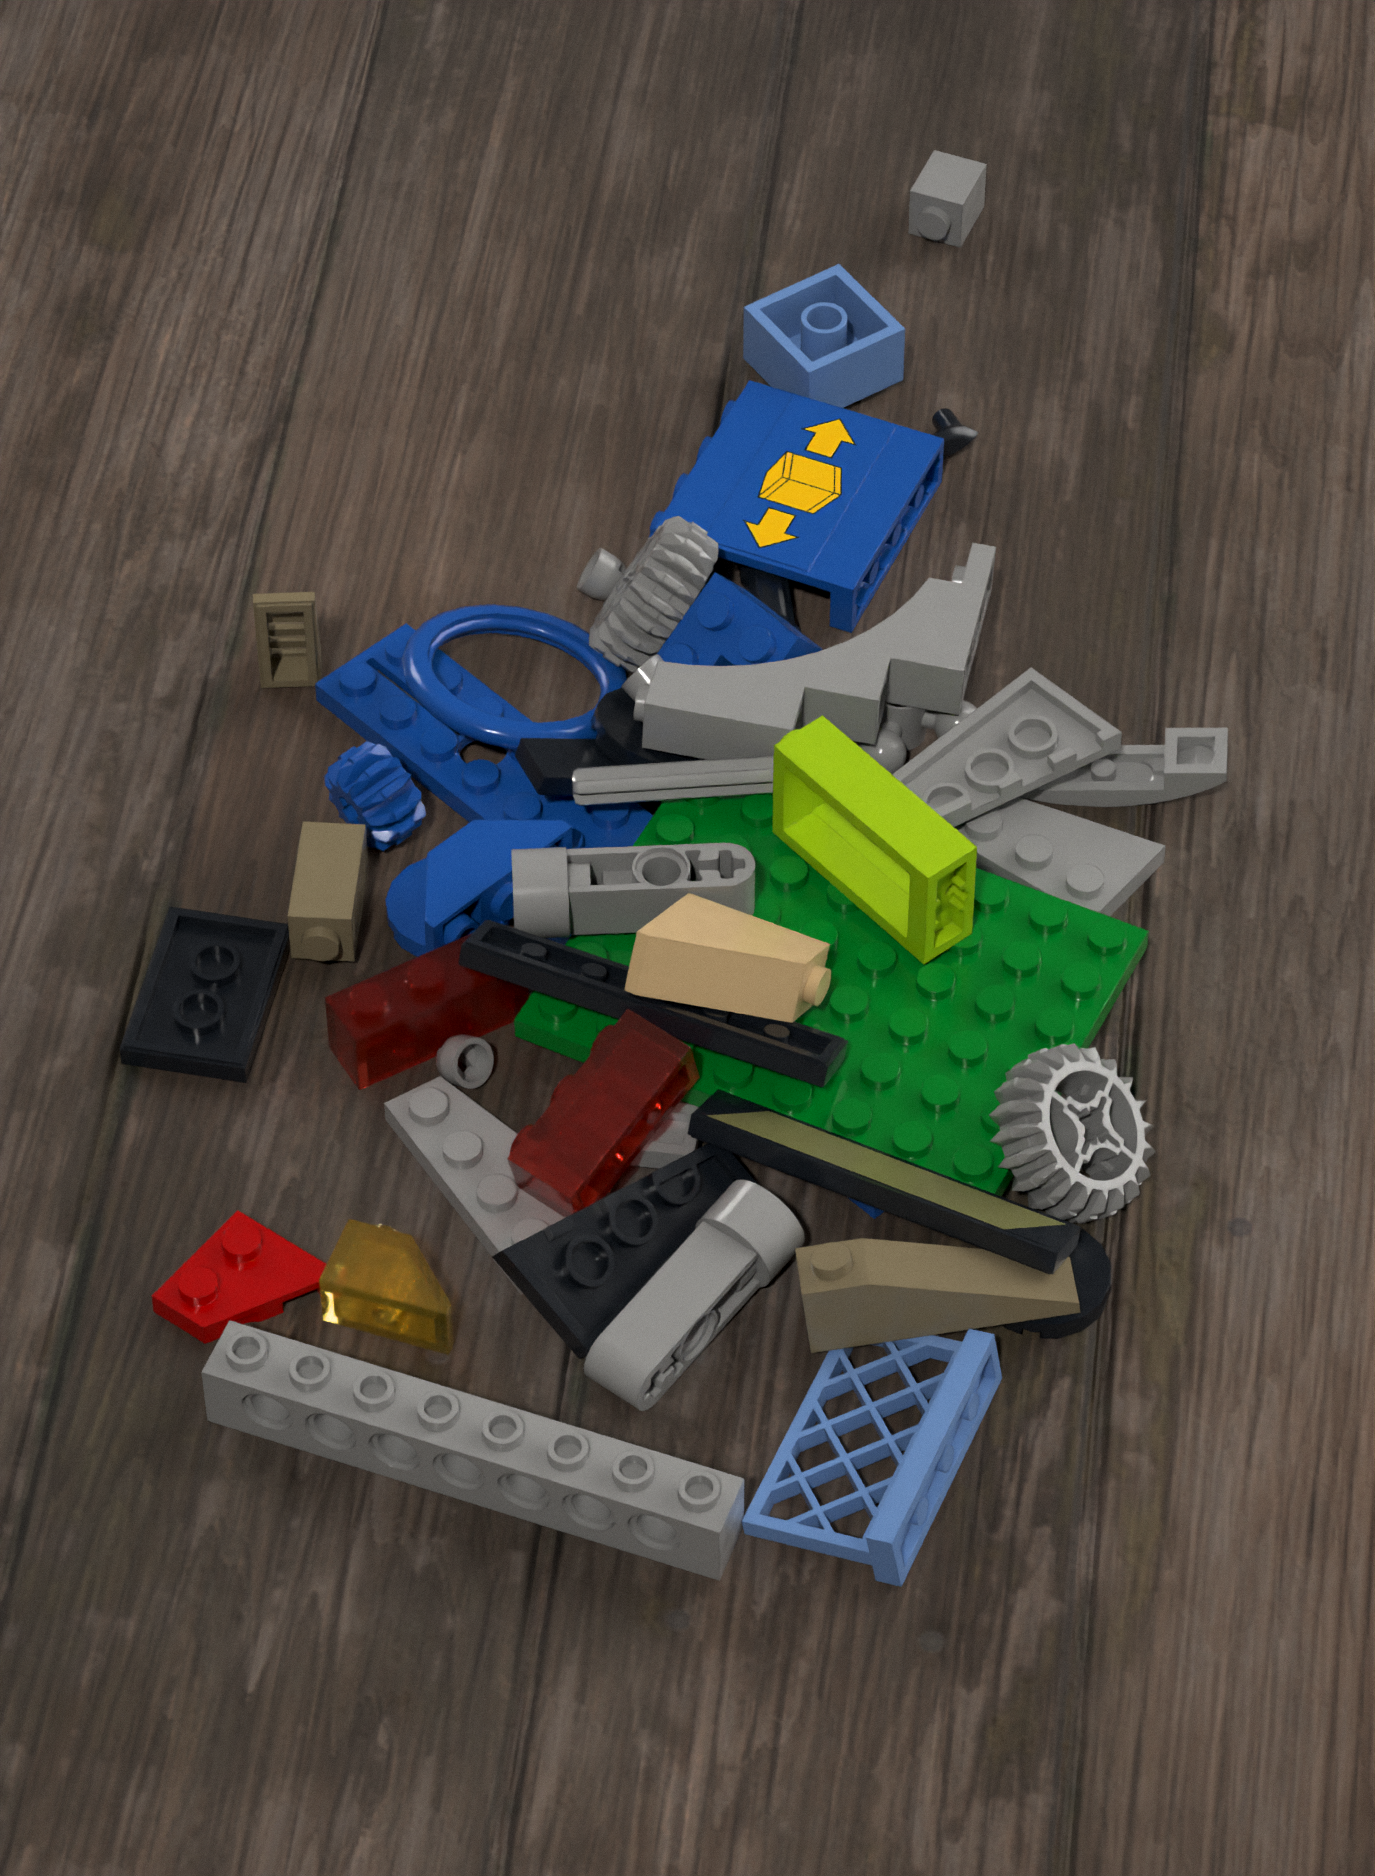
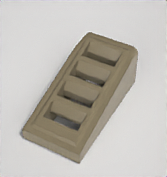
[253,592,322,688]

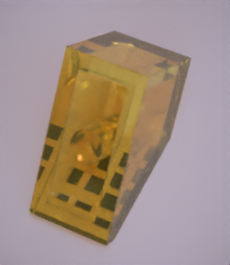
[319,1219,454,1355]

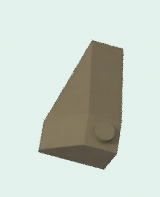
[795,1238,1080,1353]

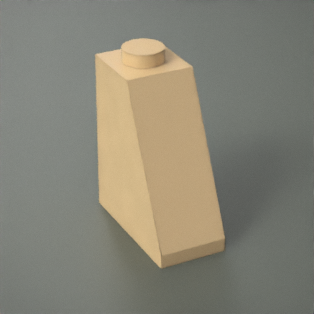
[624,893,831,1023]

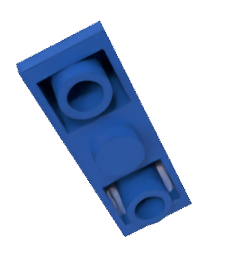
[425,820,572,970]

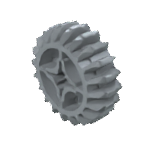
[589,516,718,673]
[989,1043,1155,1224]

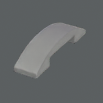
[1019,728,1228,807]

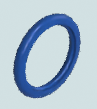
[402,604,627,750]

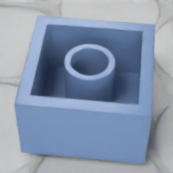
[743,264,905,408]

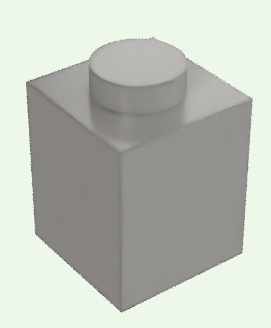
[908,150,987,248]

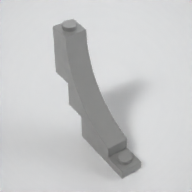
[633,543,996,760]

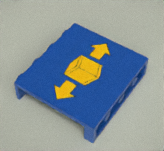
[648,380,944,633]

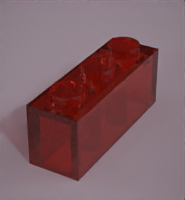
[325,933,529,1090]
[507,1009,700,1218]

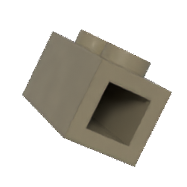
[287,821,369,962]

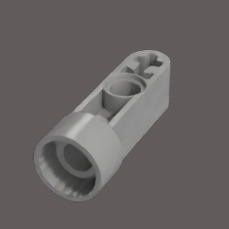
[511,843,755,938]
[584,1180,805,1411]

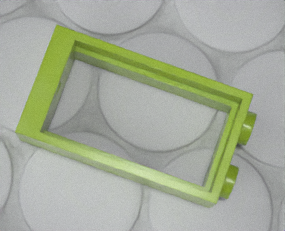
[772,715,977,964]

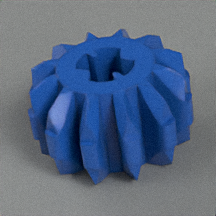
[324,741,426,851]

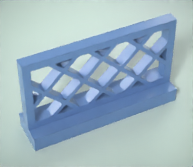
[741,1329,1002,1587]

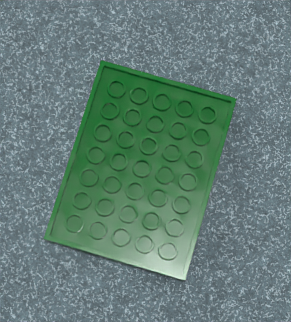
[514,793,1149,1196]

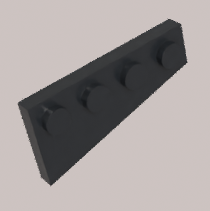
[492,1144,759,1359]

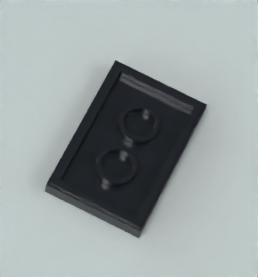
[119,906,290,1083]

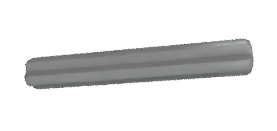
[572,756,773,806]

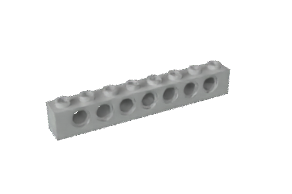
[201,1320,744,1581]

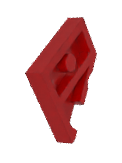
[151,1210,339,1344]

